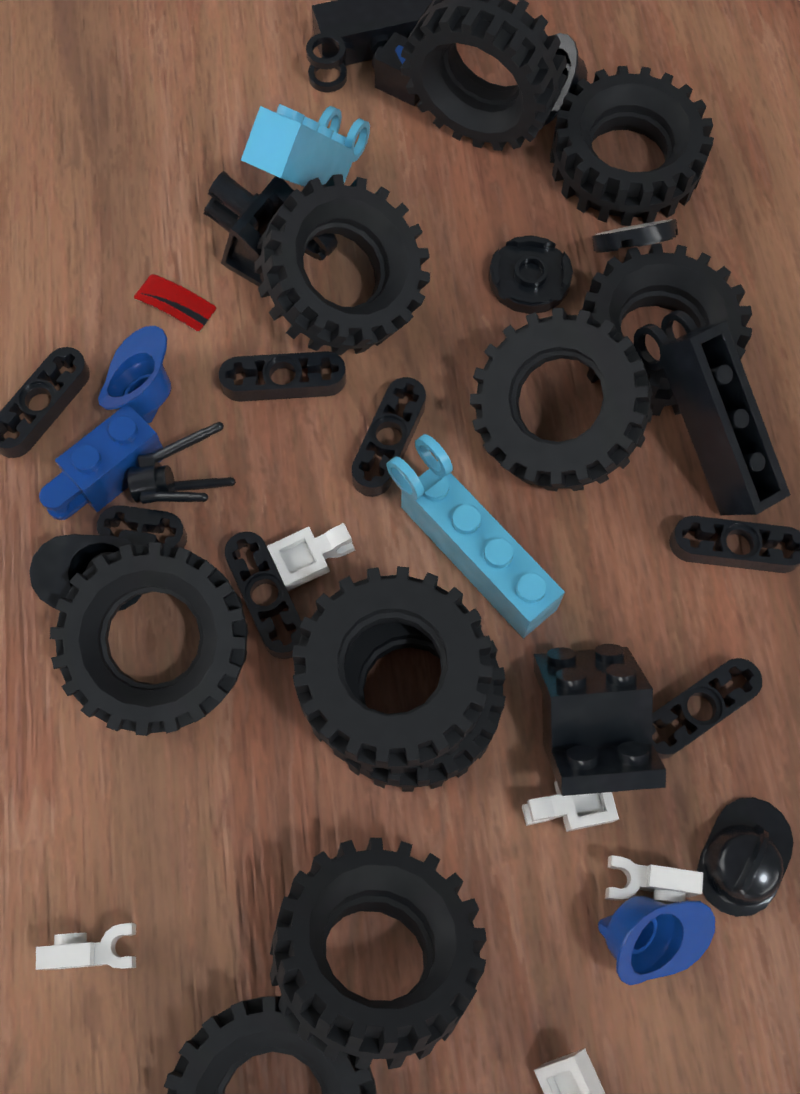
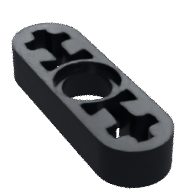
[0,347,90,458]
[219,351,346,402]
[352,377,426,497]
[669,516,800,573]
[225,532,302,659]
[652,658,762,759]

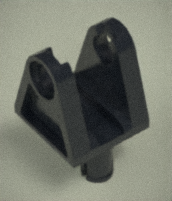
[203,171,338,286]

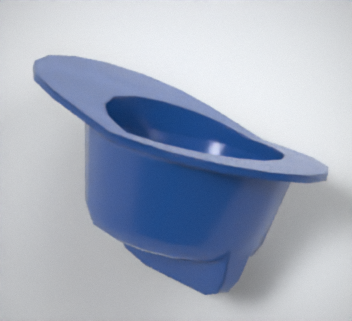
[98,326,172,424]
[598,896,715,985]

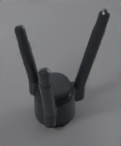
[128,422,236,504]

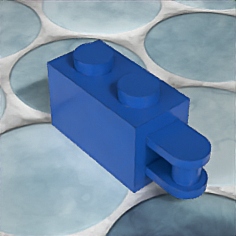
[39,404,163,520]

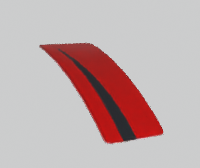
[134,274,216,332]

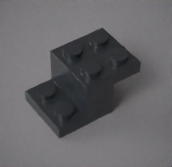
[533,644,666,796]

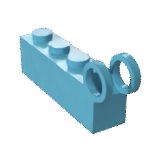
[241,104,370,187]
[386,434,565,639]

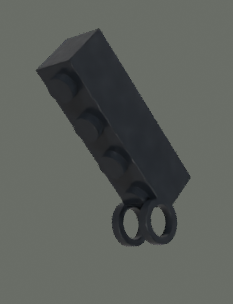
[306,0,433,93]
[634,310,791,516]

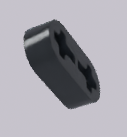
[97,506,187,548]

